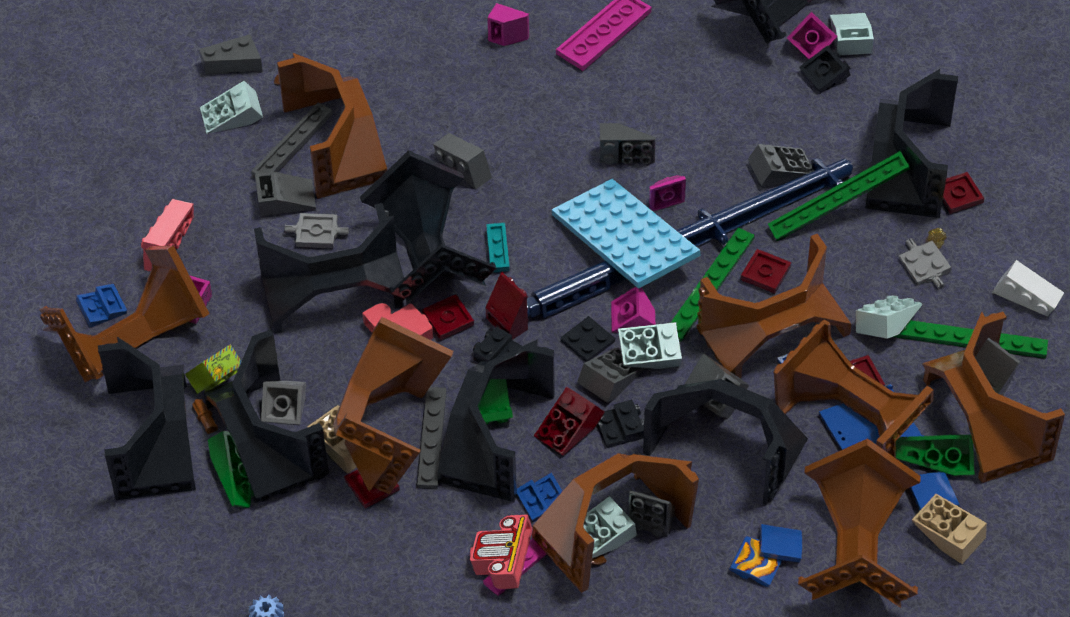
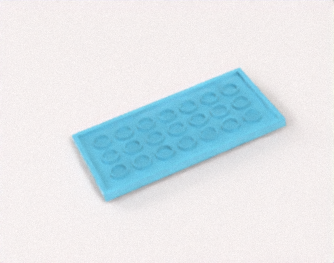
[551,179,701,289]

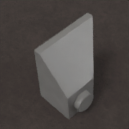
[261,381,306,425]

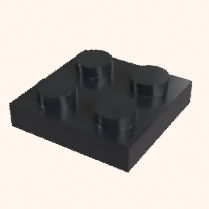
[561,316,615,362]

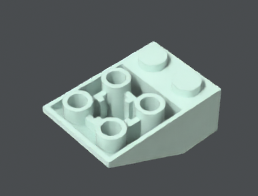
[830,13,874,55]
[200,81,263,134]
[856,296,922,339]
[618,323,682,369]
[583,496,637,558]

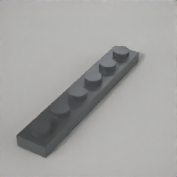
[251,103,333,177]
[417,387,447,489]

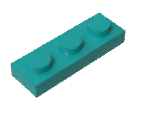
[486,223,510,272]

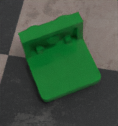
[479,379,513,425]

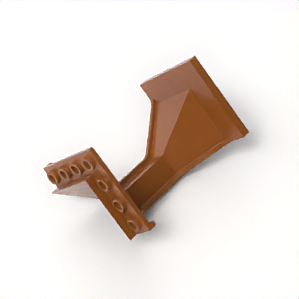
[277,53,387,199]
[697,234,851,379]
[39,246,210,382]
[922,312,1065,483]
[333,317,453,494]
[773,319,933,458]
[798,438,921,608]
[532,453,699,593]

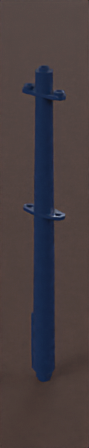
[527,158,853,318]

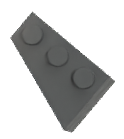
[199,34,263,75]
[433,133,492,189]

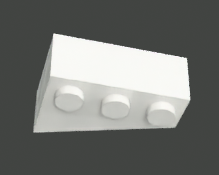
[992,260,1064,316]

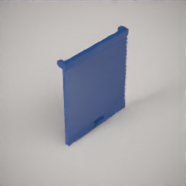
[819,384,924,450]

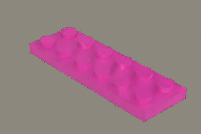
[556,0,652,71]

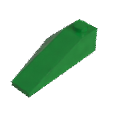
[208,431,251,508]
[896,434,975,475]

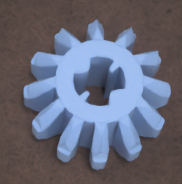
[249,595,284,617]

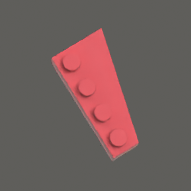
[141,199,194,271]

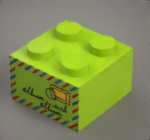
[185,344,242,394]

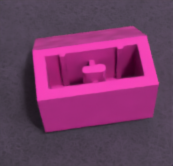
[487,3,529,46]

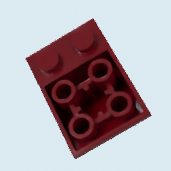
[485,272,528,340]
[534,387,605,455]

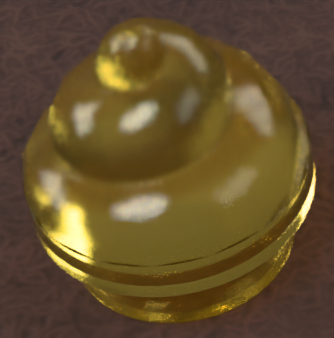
[927,228,947,248]

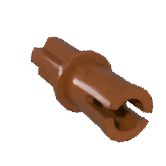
[192,399,218,434]

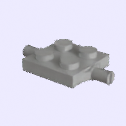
[285,213,349,248]
[899,239,951,290]

